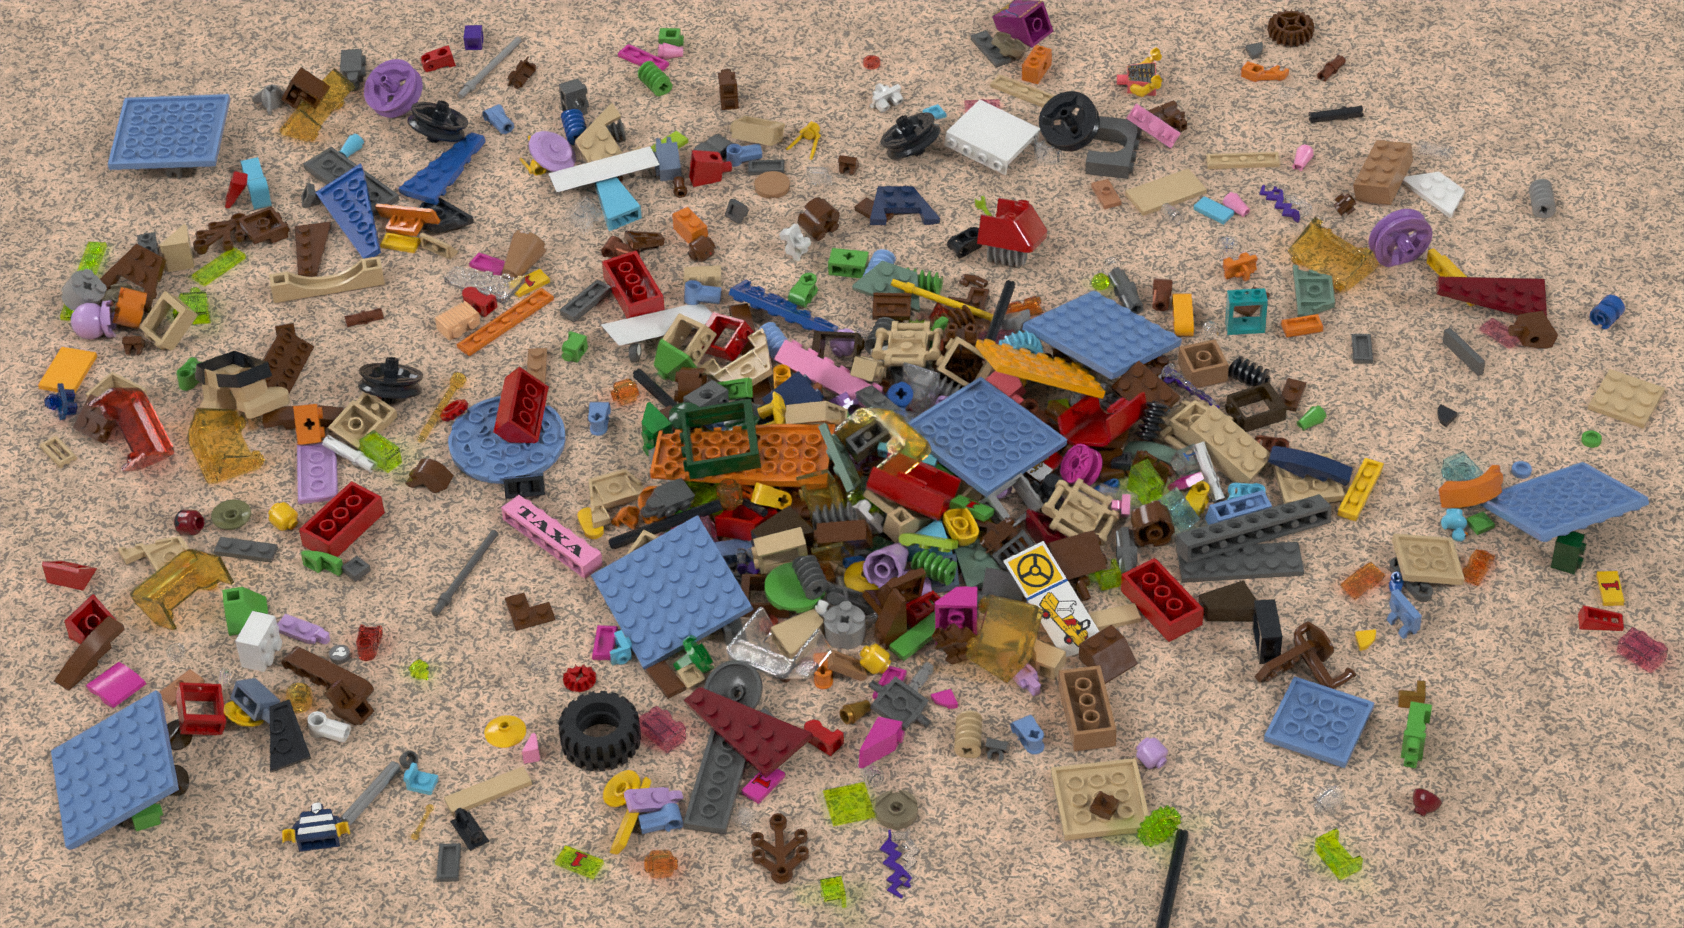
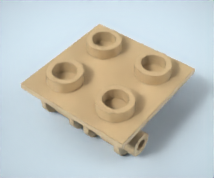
[683,265,721,291]

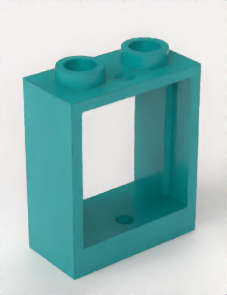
[1225,288,1268,335]

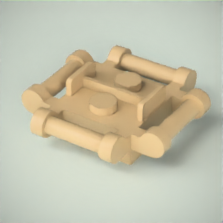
[871,321,944,367]
[1159,399,1234,458]
[1041,478,1121,546]

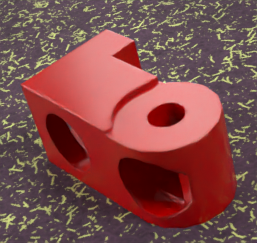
[420,45,456,72]
[462,287,498,317]
[804,719,844,756]

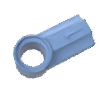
[482,104,514,134]
[726,143,762,167]
[684,280,722,305]
[638,803,683,834]

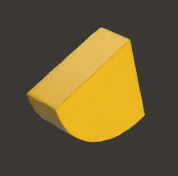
[1355,629,1376,651]

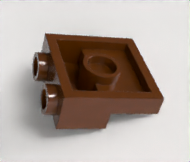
[238,206,290,245]
[73,394,123,444]
[878,567,926,607]

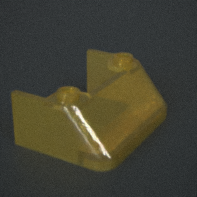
[278,68,355,142]
[834,407,931,476]
[796,469,854,561]
[130,549,234,630]

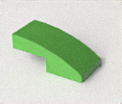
[301,551,343,576]

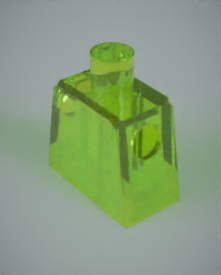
[173,287,211,325]
[1127,459,1167,505]

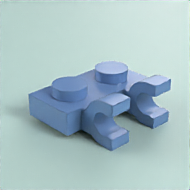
[1387,589,1422,639]

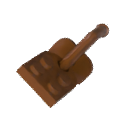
[1254,621,1356,689]

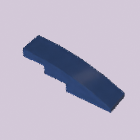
[1268,446,1353,486]

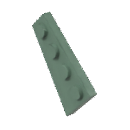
[948,534,1001,590]

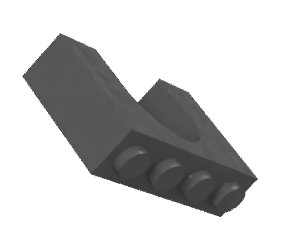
[1085,116,1142,179]

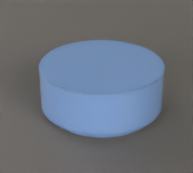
[1511,461,1532,479]

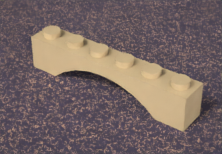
[269,256,385,303]
[882,477,982,543]

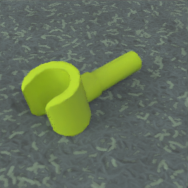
[975,196,992,216]

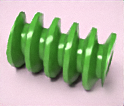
[638,61,673,97]
[907,267,943,295]
[911,549,957,586]

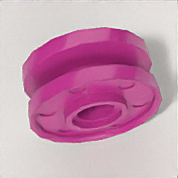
[1060,444,1102,486]

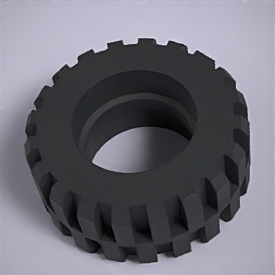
[558,691,641,772]

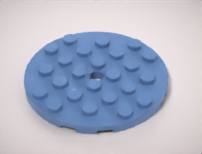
[448,396,566,484]

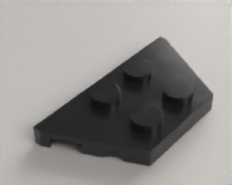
[420,197,474,234]

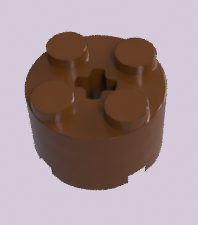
[798,197,840,241]
[674,367,707,404]
[1131,500,1175,547]

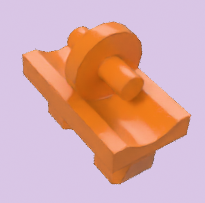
[1223,252,1258,281]

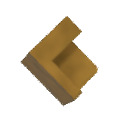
[1398,680,1426,708]

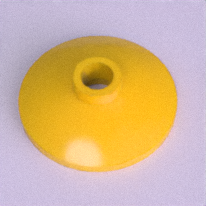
[844,561,880,593]
[223,701,264,727]
[484,715,526,748]
[603,770,641,807]

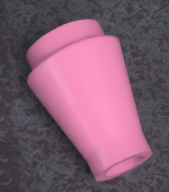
[658,43,683,60]
[1292,145,1314,171]
[1223,192,1250,217]

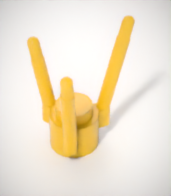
[786,121,821,160]
[519,135,548,176]

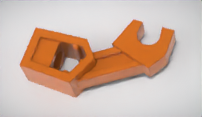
[1241,61,1289,82]

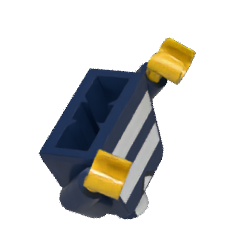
[282,803,351,852]

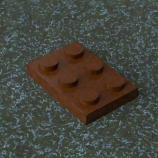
[1111,361,1180,417]

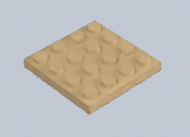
[1051,758,1151,841]

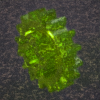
[1137,805,1182,847]

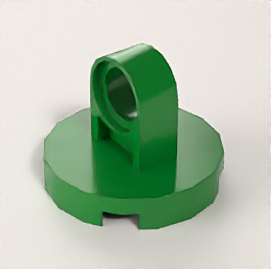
[673,635,714,674]

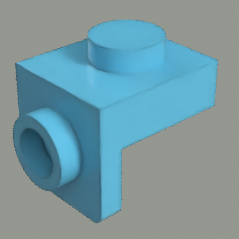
[610,630,632,666]

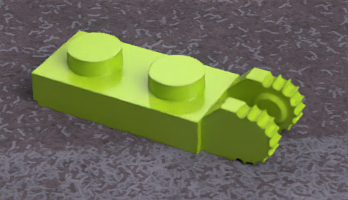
[898,533,958,552]

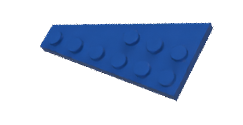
[398,132,486,205]
[315,163,381,259]
[729,279,839,332]

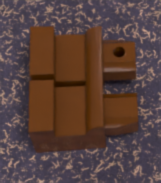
[718,69,739,110]
[1147,100,1187,132]
[942,323,980,360]
[932,623,984,665]

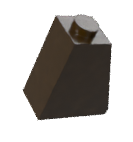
[751,506,815,547]
[1199,580,1256,622]

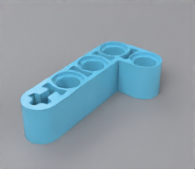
[240,157,272,210]

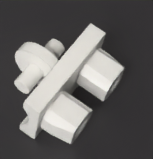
[870,83,903,113]
[779,224,811,261]
[852,499,884,534]

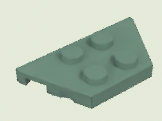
[852,260,920,313]
[1292,265,1335,317]
[818,423,861,492]

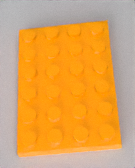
[975,339,1105,399]

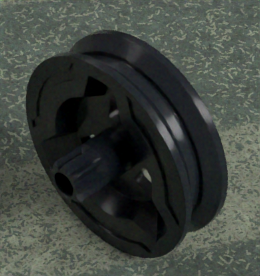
[1039,91,1100,152]
[407,100,468,143]
[881,112,941,159]
[358,357,423,404]

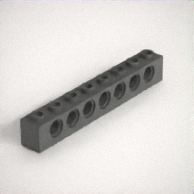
[1176,494,1332,563]

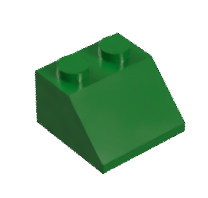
[641,402,673,456]

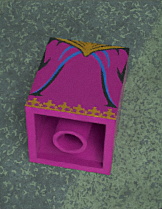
[992,0,1054,48]

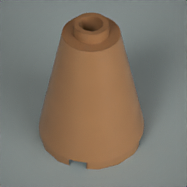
[502,230,547,282]

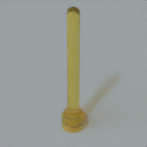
[417,372,467,443]

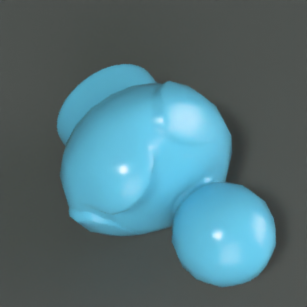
[1441,509,1469,542]

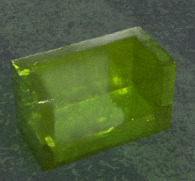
[359,430,402,473]
[1314,828,1363,880]

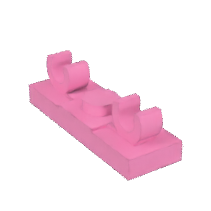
[1126,103,1181,148]

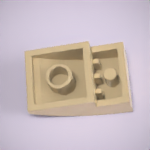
[328,392,398,450]

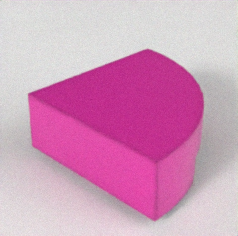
[931,689,958,709]

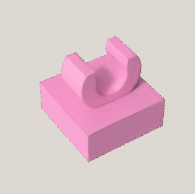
[1111,494,1131,517]

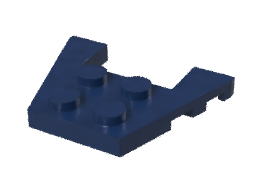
[869,185,940,225]

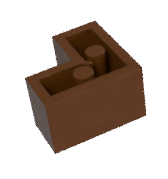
[281,67,331,109]

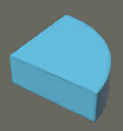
[923,104,947,119]

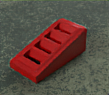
[225,171,248,209]
[906,590,941,628]
[1578,605,1624,631]

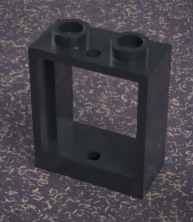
[1252,599,1283,664]

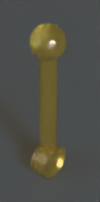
[411,804,434,840]

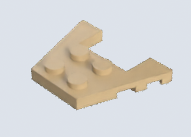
[575,103,641,163]
[699,328,773,386]
[589,469,645,528]
[118,536,198,602]

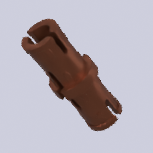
[1317,55,1346,82]
[344,308,384,328]

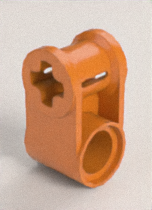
[812,651,833,689]

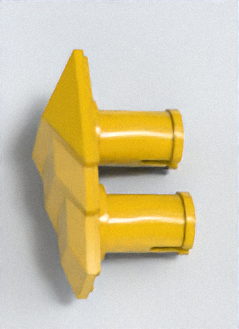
[757,391,786,425]

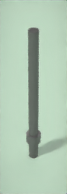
[431,530,498,616]

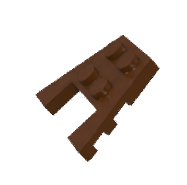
[100,243,167,313]

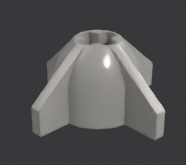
[252,84,286,115]
[999,309,1031,336]

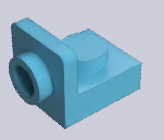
[403,763,439,795]

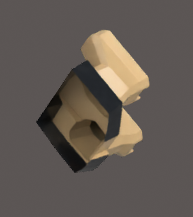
[195,351,290,419]

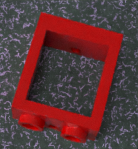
[702,312,754,362]
[715,502,778,541]
[176,682,226,735]

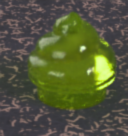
[1091,273,1110,290]
[408,659,429,680]

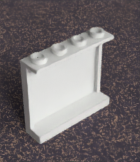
[944,100,1040,175]

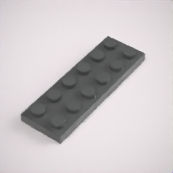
[303,147,400,216]
[1177,542,1304,583]
[683,728,747,835]

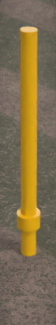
[891,279,994,321]

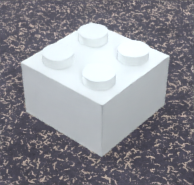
[235,611,282,672]

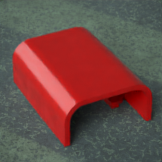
[1058,392,1147,447]
[866,448,961,521]

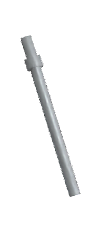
[457,37,522,99]

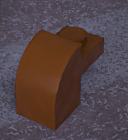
[405,458,454,493]
[324,680,374,725]

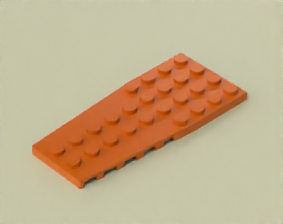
[650,424,836,487]

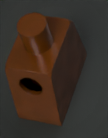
[1508,311,1558,349]

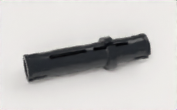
[1308,105,1364,124]

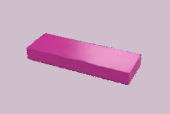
[618,44,669,71]

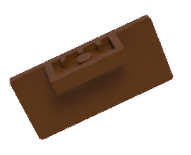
[262,328,314,394]

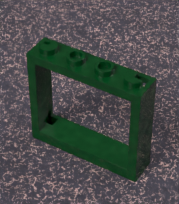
[678,399,761,480]

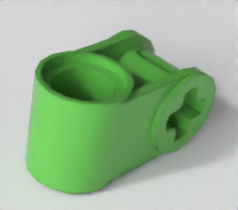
[788,273,818,308]
[176,357,201,391]

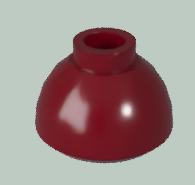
[1412,788,1442,817]

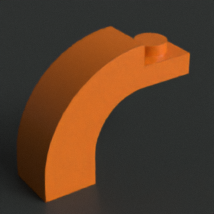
[1438,465,1503,508]

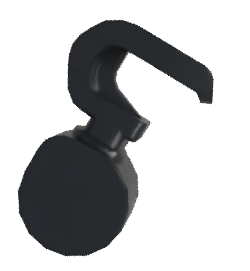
[1039,474,1065,512]

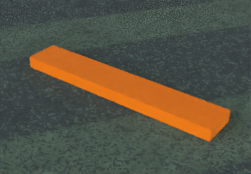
[457,288,554,356]

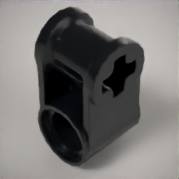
[947,227,982,259]

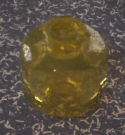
[285,682,313,713]

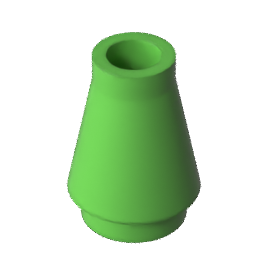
[1297,405,1327,431]

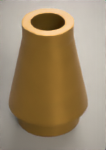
[839,699,872,724]

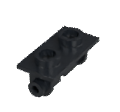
[450,808,489,851]

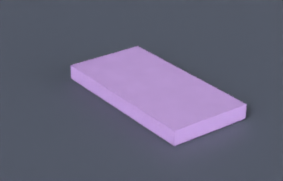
[297,442,338,504]

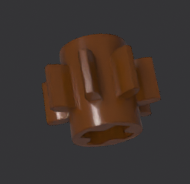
[1334,193,1357,216]

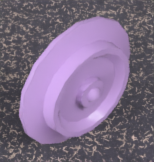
[528,131,576,172]

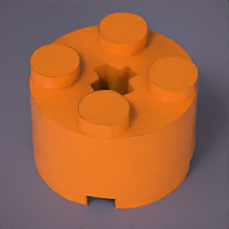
[112,287,147,329]

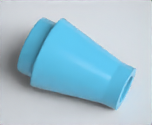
[339,133,364,158]

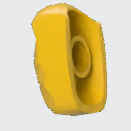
[942,508,979,546]

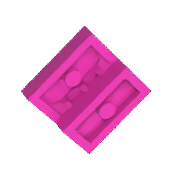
[86,662,146,708]

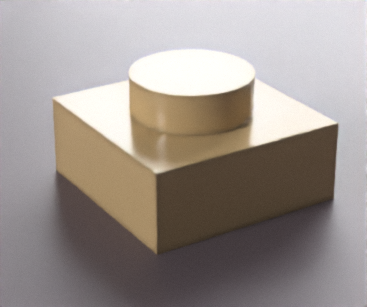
[676,663,705,690]

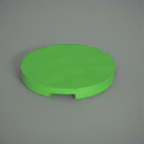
[765,562,826,613]

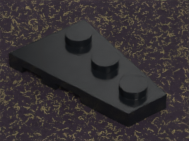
[269,699,311,773]

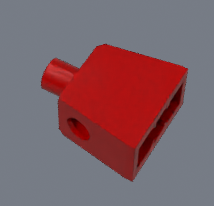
[689,150,732,187]

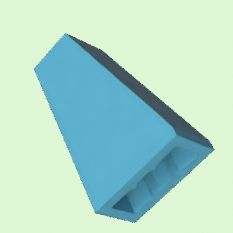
[595,177,642,231]

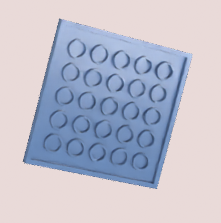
[108,94,230,170]
[1022,291,1182,380]
[900,377,1067,498]
[1479,462,1649,542]
[591,515,753,670]
[51,690,179,850]

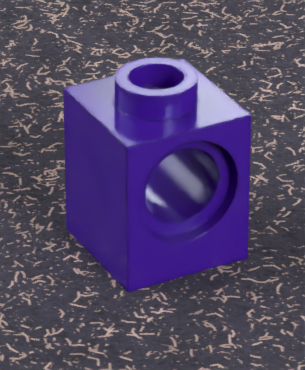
[463,25,484,50]

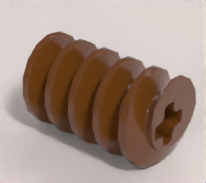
[933,305,976,329]

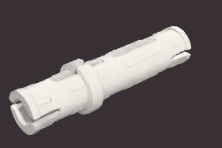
[322,435,377,473]
[1192,442,1225,502]

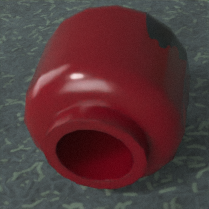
[174,509,205,536]

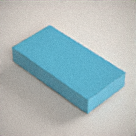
[1193,196,1234,225]

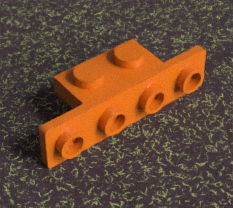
[375,204,440,236]

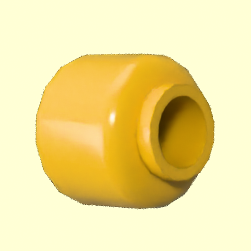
[268,502,298,531]
[859,644,891,675]

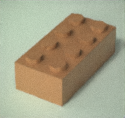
[1353,140,1413,205]
[1058,665,1117,751]

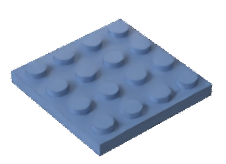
[1264,676,1375,768]

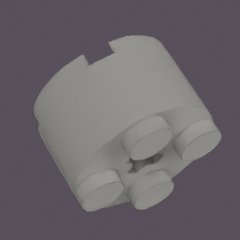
[61,269,107,311]
[824,601,866,649]

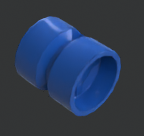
[1589,295,1625,329]

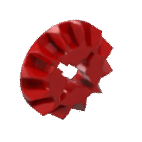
[440,399,468,422]
[563,664,596,692]

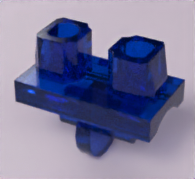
[44,383,78,420]

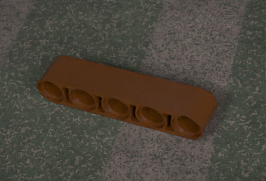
[281,646,374,699]

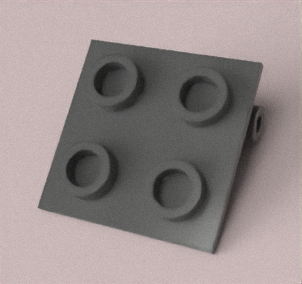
[978,567,1023,614]

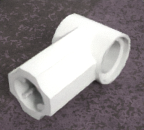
[307,711,351,743]

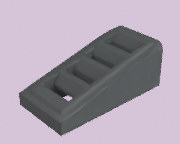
[992,530,1036,571]

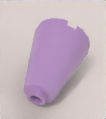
[863,543,909,588]

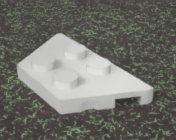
[1402,172,1465,218]

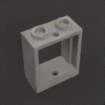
[979,473,1044,526]

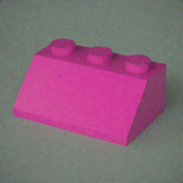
[935,586,977,645]

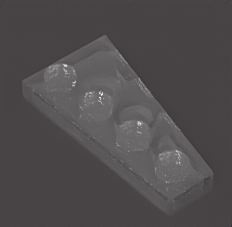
[444,266,526,304]

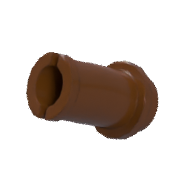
[673,176,688,198]

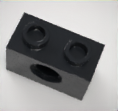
[503,473,546,499]

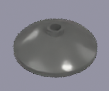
[704,660,763,709]

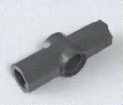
[1108,267,1143,314]
[1116,527,1137,580]

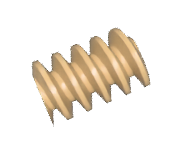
[954,710,982,758]

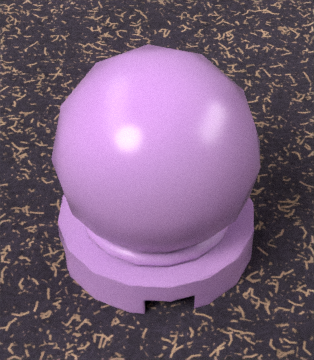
[71,300,117,339]

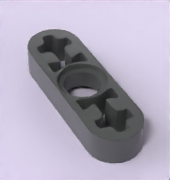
[1389,557,1433,602]

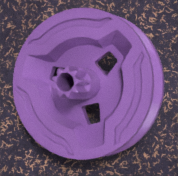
[364,59,423,118]
[1368,209,1432,267]

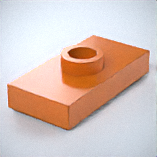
[1281,314,1323,337]

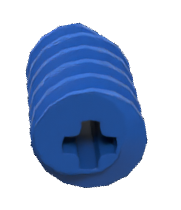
[561,109,587,146]
[884,382,913,408]

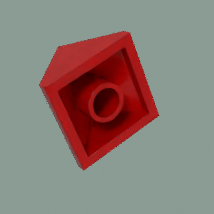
[42,560,97,591]
[64,594,116,644]

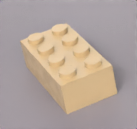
[1183,404,1270,484]

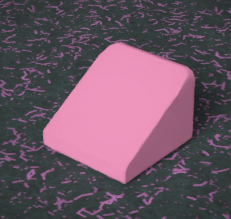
[522,733,540,764]

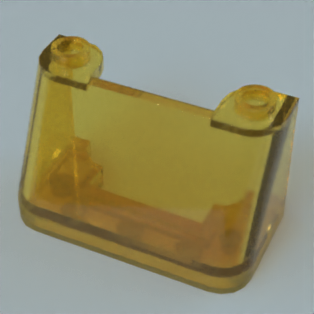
[1288,217,1379,292]
[187,408,264,484]
[966,595,1043,683]

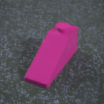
[858,716,905,769]

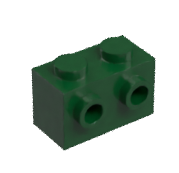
[1551,531,1587,575]

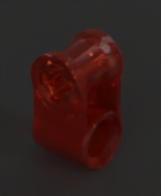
[356,624,383,661]

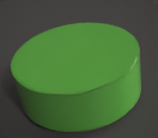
[1581,430,1602,448]

